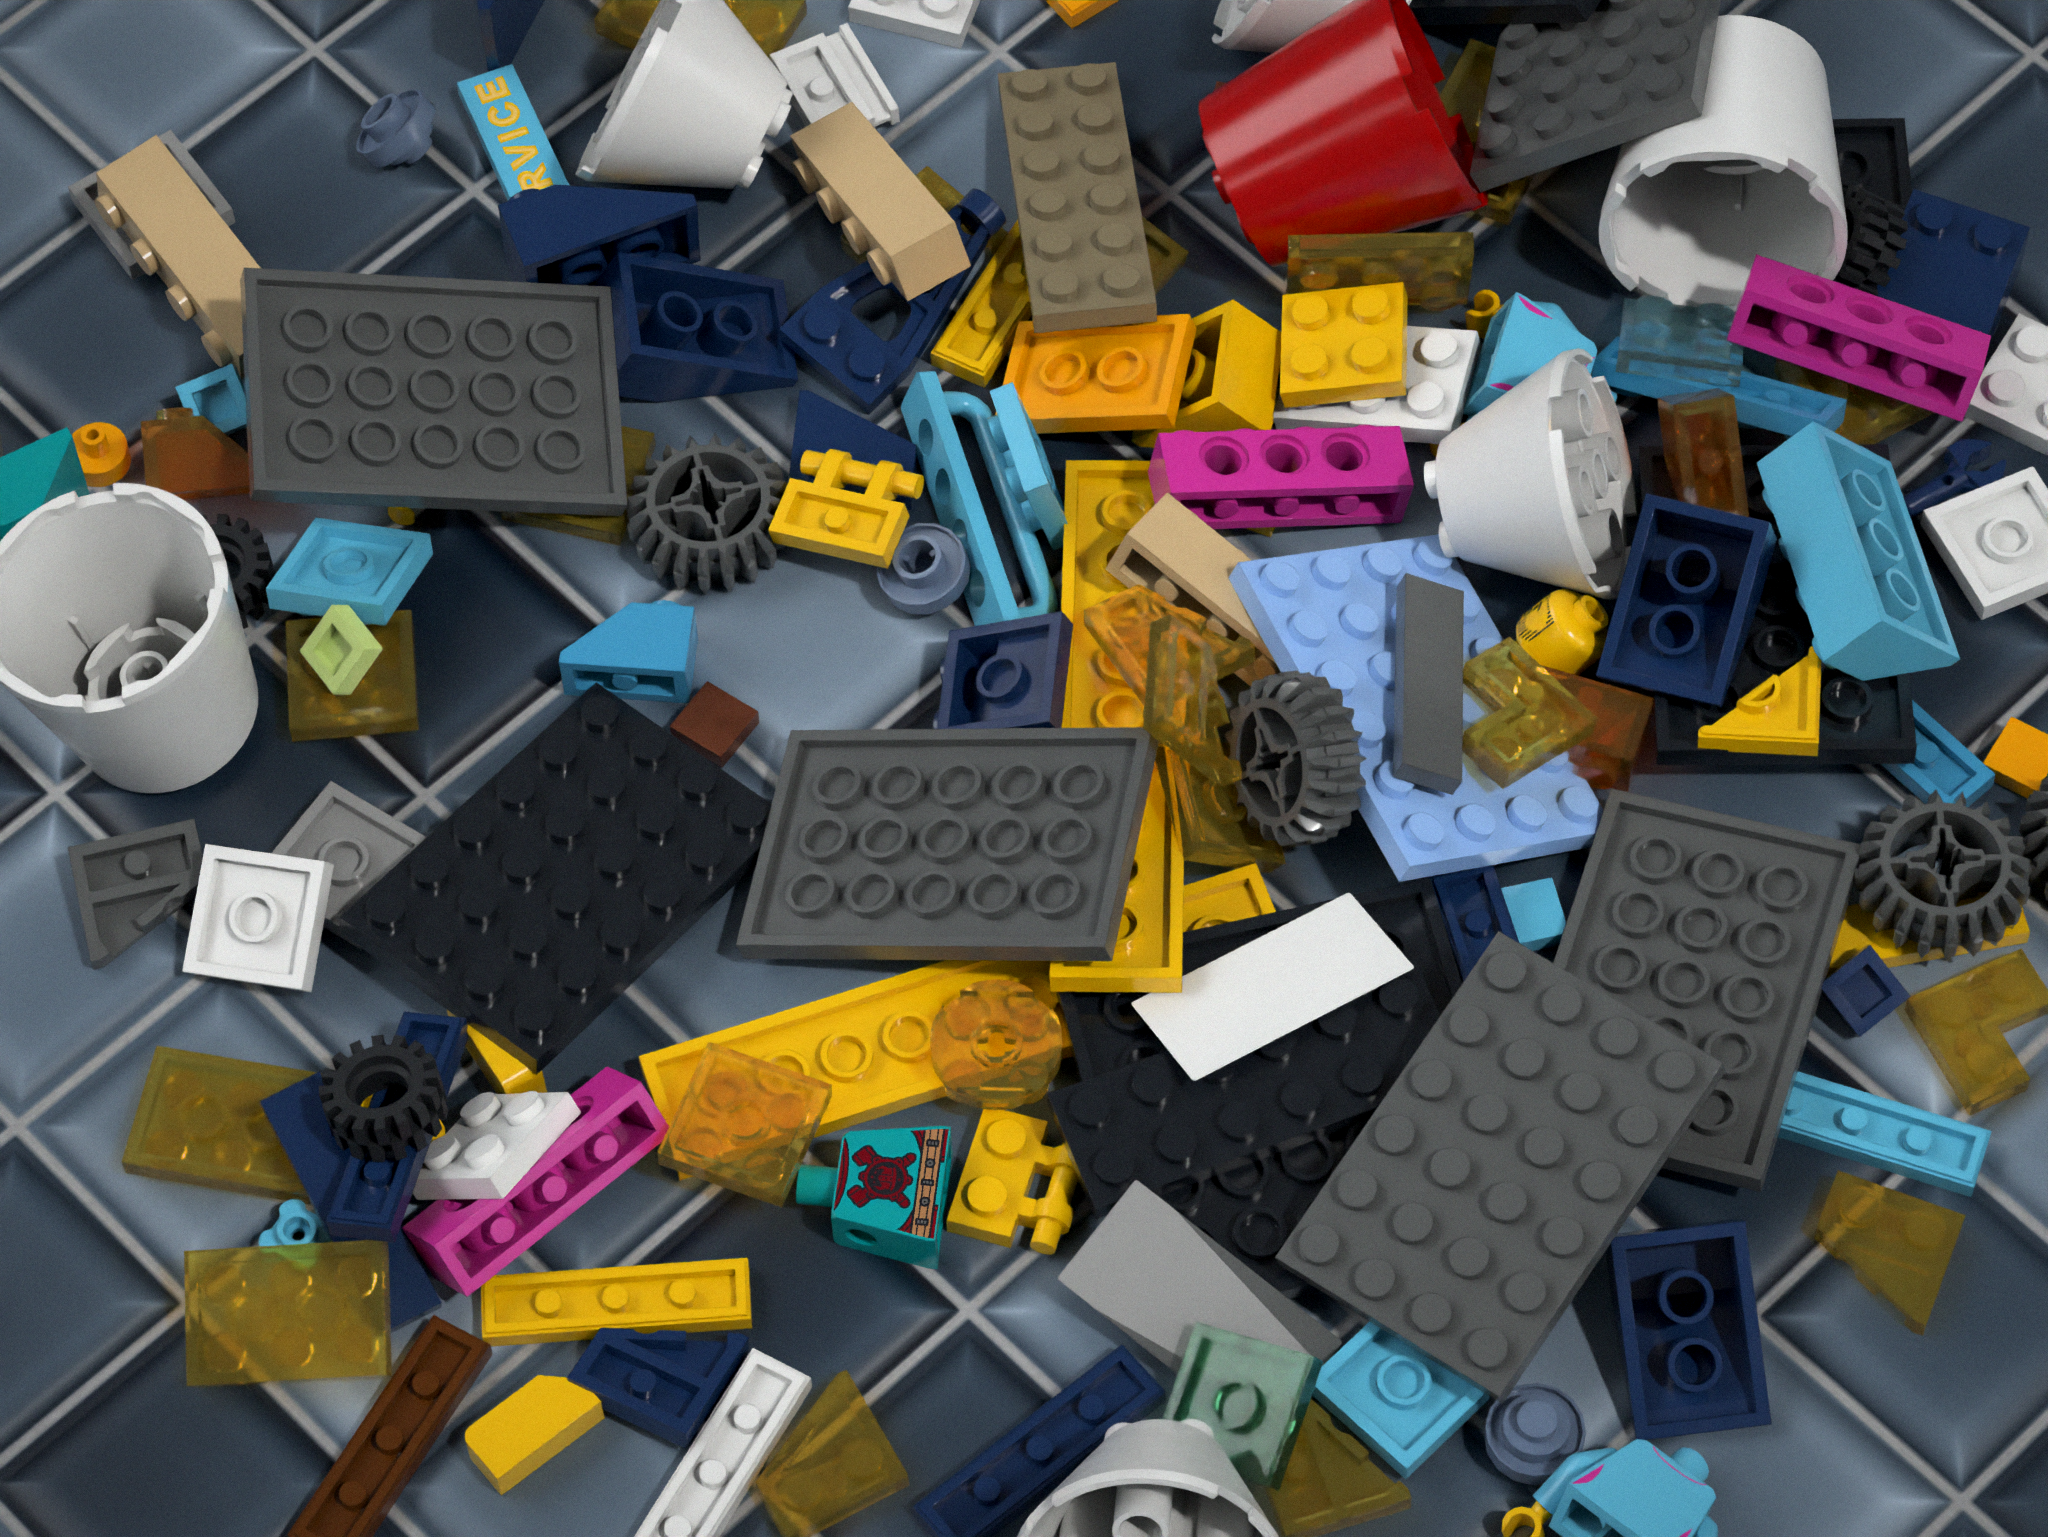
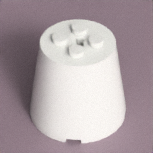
[1598,15,1848,323]
[0,483,258,793]

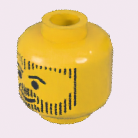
[1515,589,1609,683]

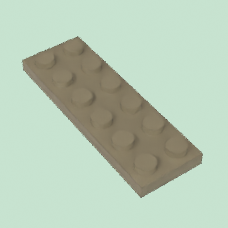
[998,62,1157,333]

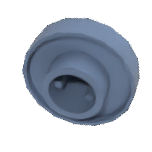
[356,88,436,168]
[876,523,971,614]
[1484,1383,1586,1485]

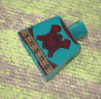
[796,1126,953,1269]

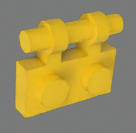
[768,449,924,569]
[946,1105,1080,1255]

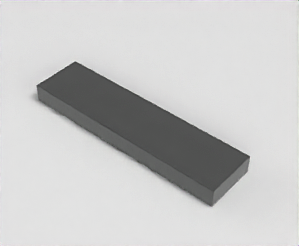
[1393,573,1464,795]

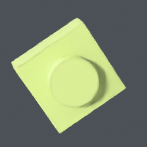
[300,605,383,695]

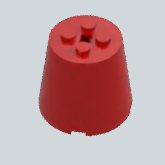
[1198,0,1488,267]

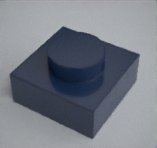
[1821,945,1911,1037]

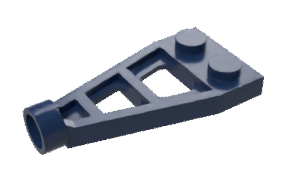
[779,188,1006,415]

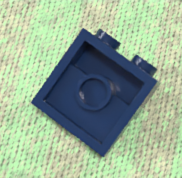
[933,611,1073,729]

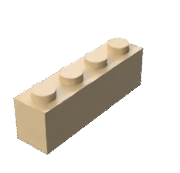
[790,102,971,301]
[94,135,261,379]
[1105,493,1281,686]

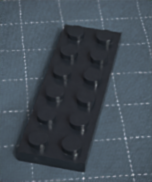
[1047,961,1441,1219]

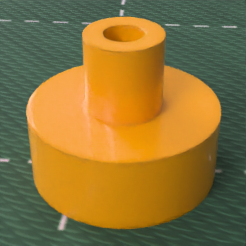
[72,422,131,487]

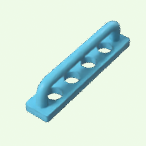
[901,371,1058,626]

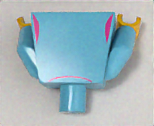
[1429,289,1617,457]
[1502,1439,1718,1537]

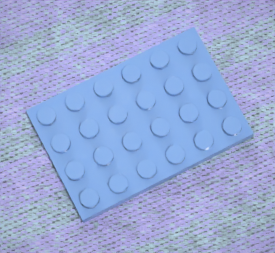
[1229,534,1604,882]

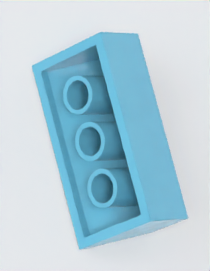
[1757,421,1960,681]

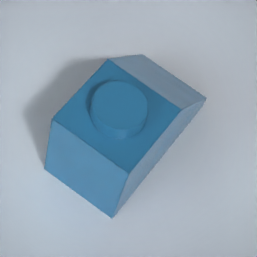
[559,600,698,704]

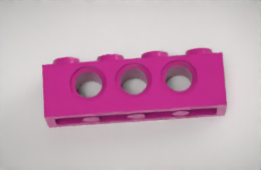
[1727,254,1991,422]
[1148,425,1414,529]
[402,1066,673,1297]

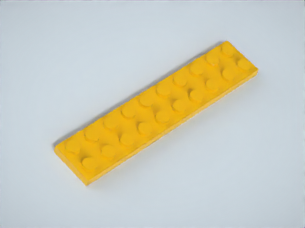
[1050,460,1188,993]
[639,863,1276,1180]

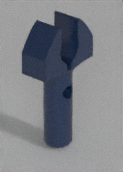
[1903,439,2006,519]

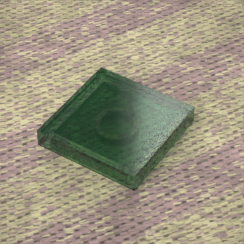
[1162,1321,1323,1491]

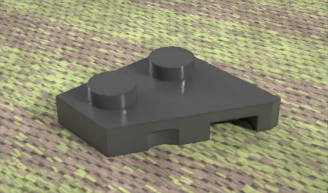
[67,819,203,970]

